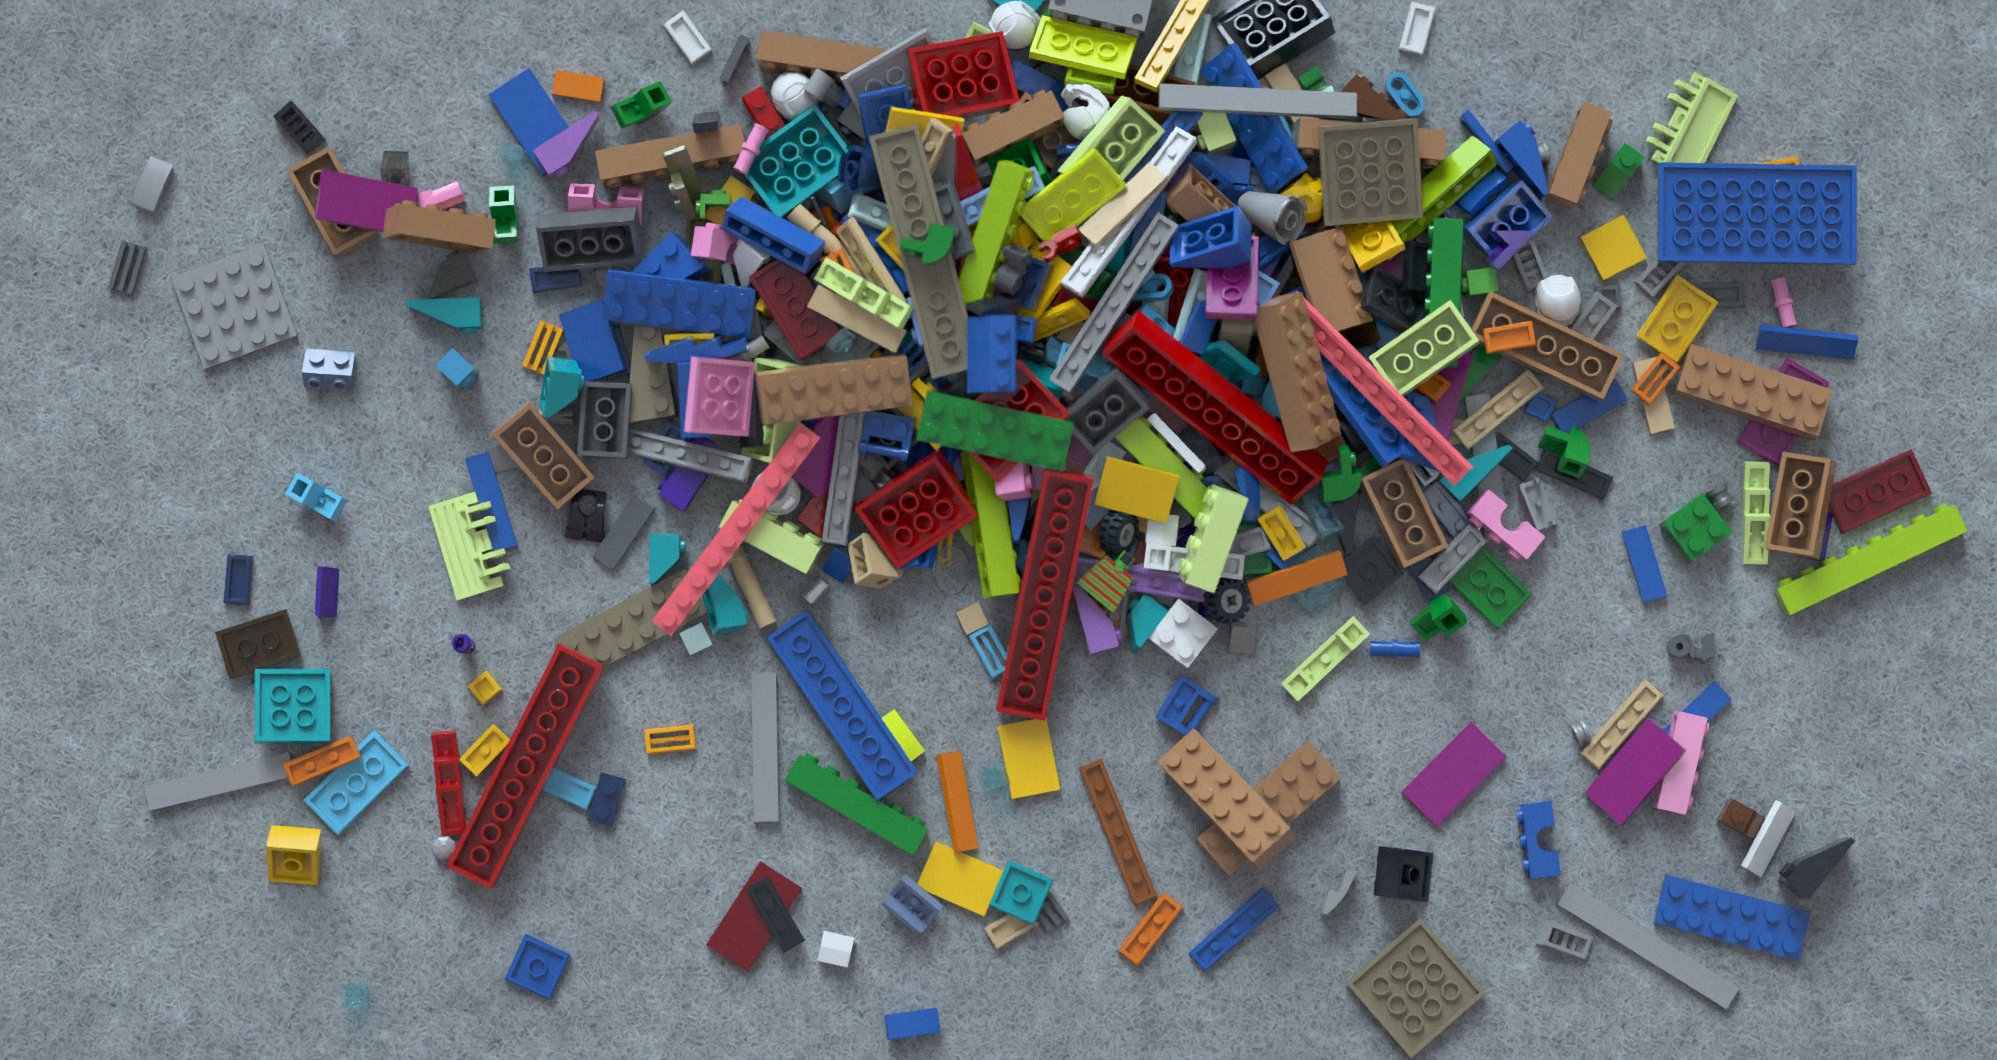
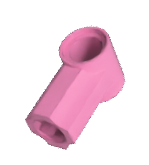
[416,181,466,211]

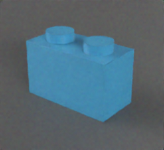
[435,348,479,391]

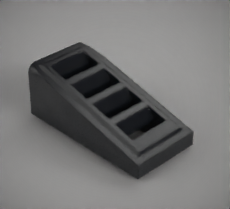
[273,101,326,156]
[965,292,1022,317]

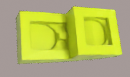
[882,709,925,761]

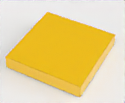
[1580,215,1647,281]

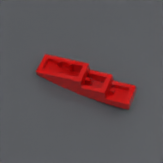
[431,730,466,835]

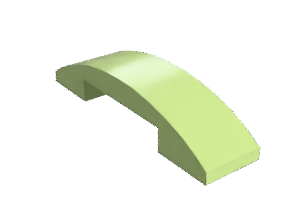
[1281,616,1370,701]

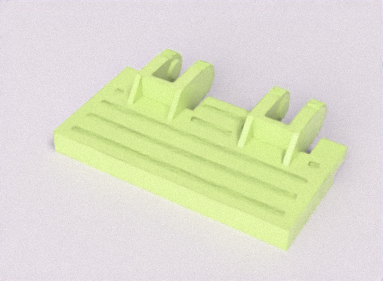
[1646,72,1738,163]
[428,492,510,601]

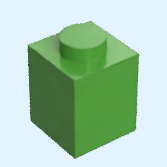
[1462,268,1499,298]

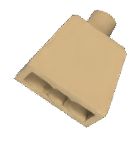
[848,532,904,588]

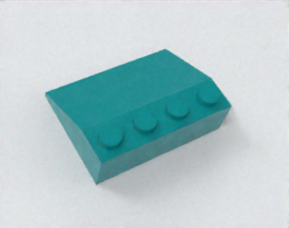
[735,104,848,218]

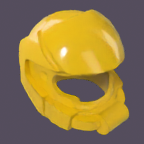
[1277,172,1323,223]

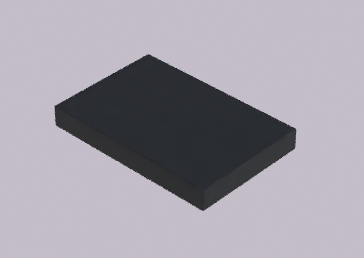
[1361,266,1429,333]

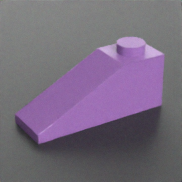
[533,111,600,178]
[1072,581,1123,656]

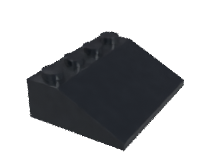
[1211,0,1336,80]

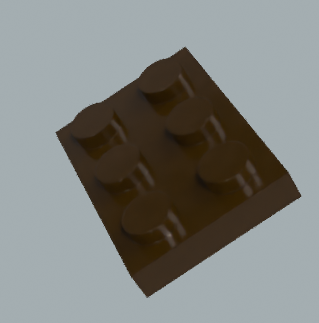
[215,609,302,679]

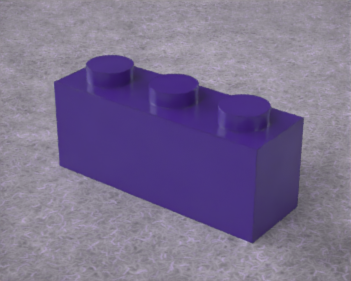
[658,437,725,512]

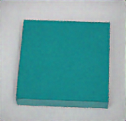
[1194,340,1260,383]
[989,860,1054,926]

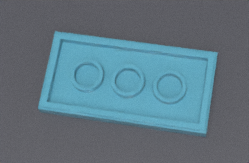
[303,730,410,836]

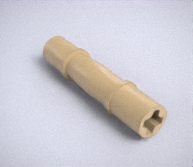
[787,204,866,279]
[727,544,777,629]

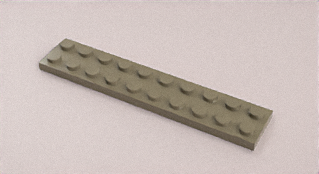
[869,124,968,379]

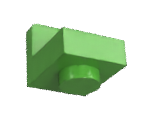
[696,190,732,222]

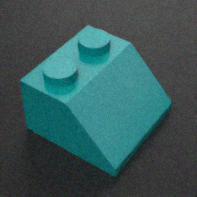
[539,356,584,418]

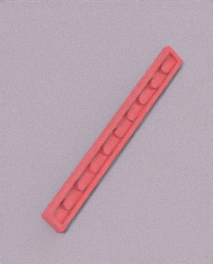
[1295,291,1473,486]
[652,422,821,636]

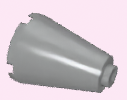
[1238,191,1307,245]

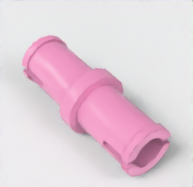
[733,124,769,175]
[1770,277,1797,328]

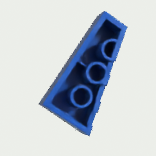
[602,232,713,302]

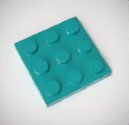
[255,669,330,744]

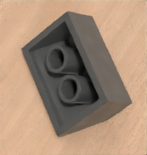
[577,381,632,459]

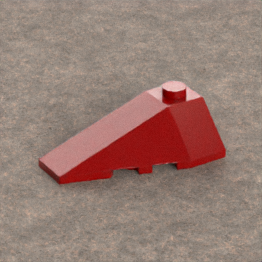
[953,123,983,201]

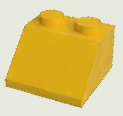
[266,825,322,886]

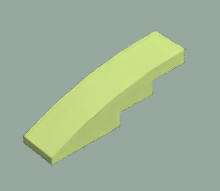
[814,257,914,329]
[1742,461,1770,564]

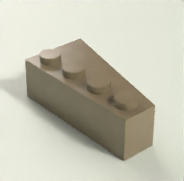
[1215,319,1256,357]
[629,324,677,426]

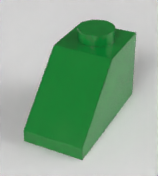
[1592,143,1645,200]

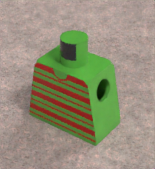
[1077,550,1135,612]

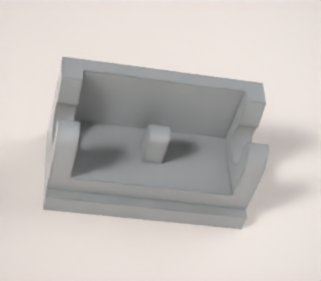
[1517,478,1558,531]

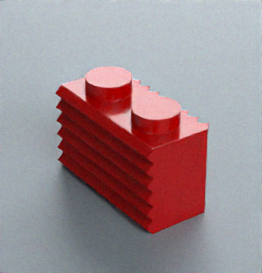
[742,86,786,140]

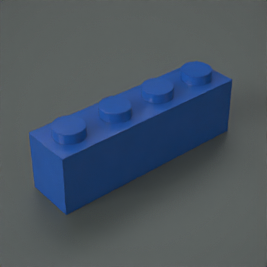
[721,196,825,274]

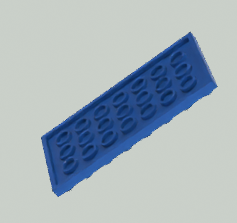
[1657,162,1857,265]

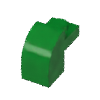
[610,81,672,129]
[489,185,519,244]
[899,223,955,264]
[1537,426,1591,478]
[1320,445,1362,502]
[1410,595,1467,641]

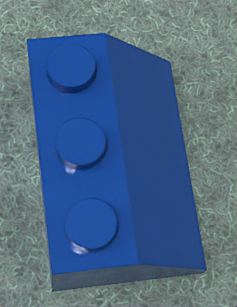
[1464,180,1553,259]
[967,316,1018,393]

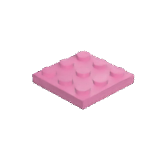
[684,357,755,437]

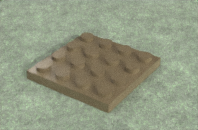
[1318,118,1423,226]
[1345,917,1486,1058]

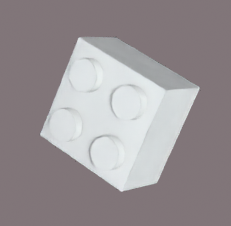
[1148,599,1218,669]

